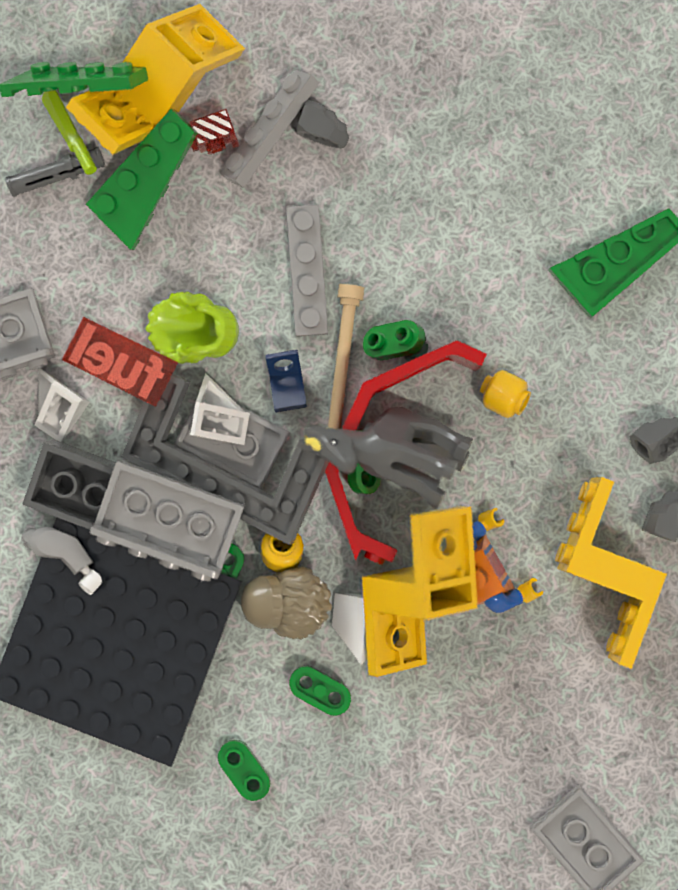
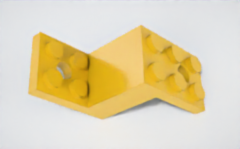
[66,4,245,155]
[555,477,667,669]
[362,506,478,677]

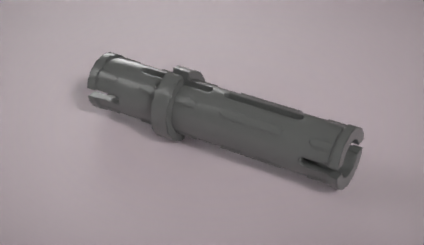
[6,146,105,197]

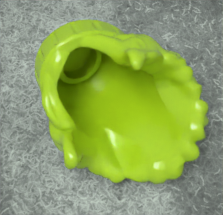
[145,291,239,364]

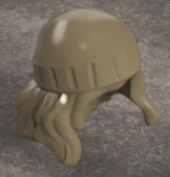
[241,566,332,640]

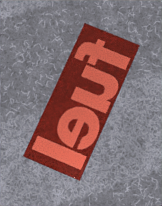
[62,317,178,407]

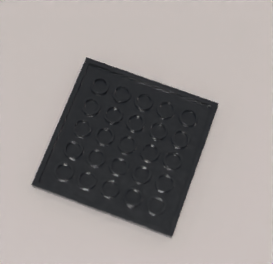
[0,517,243,767]

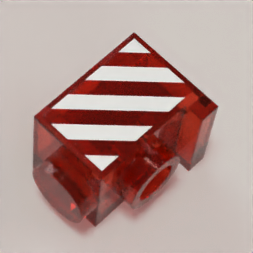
[190,109,239,154]

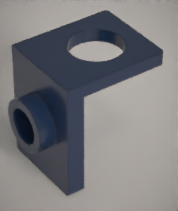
[265,350,307,413]

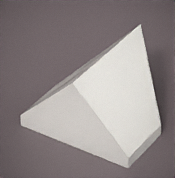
[35,368,90,442]
[190,373,250,445]
[332,593,397,665]

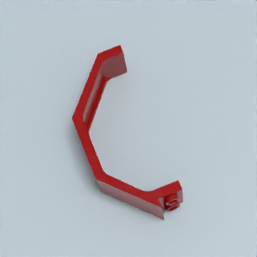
[325,340,487,565]

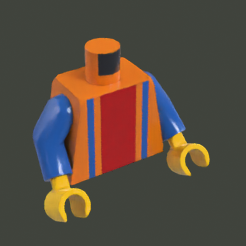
[472,508,544,613]

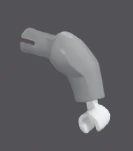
[21,526,102,595]

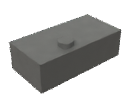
[22,439,116,530]

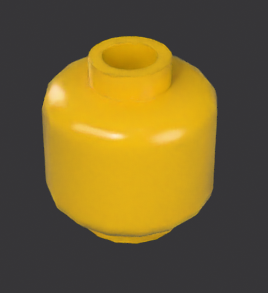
[480,370,531,418]
[260,533,304,572]

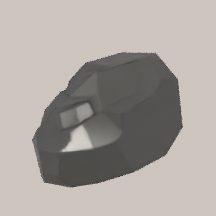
[297,100,349,149]
[630,417,678,464]
[642,489,678,542]

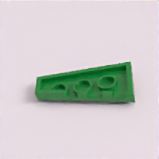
[0,62,148,97]
[86,109,198,250]
[548,208,678,319]

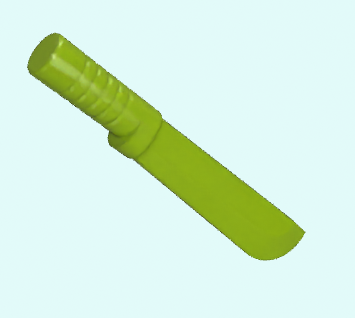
[41,90,97,175]

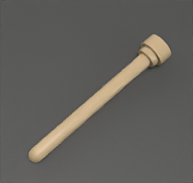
[328,284,365,429]

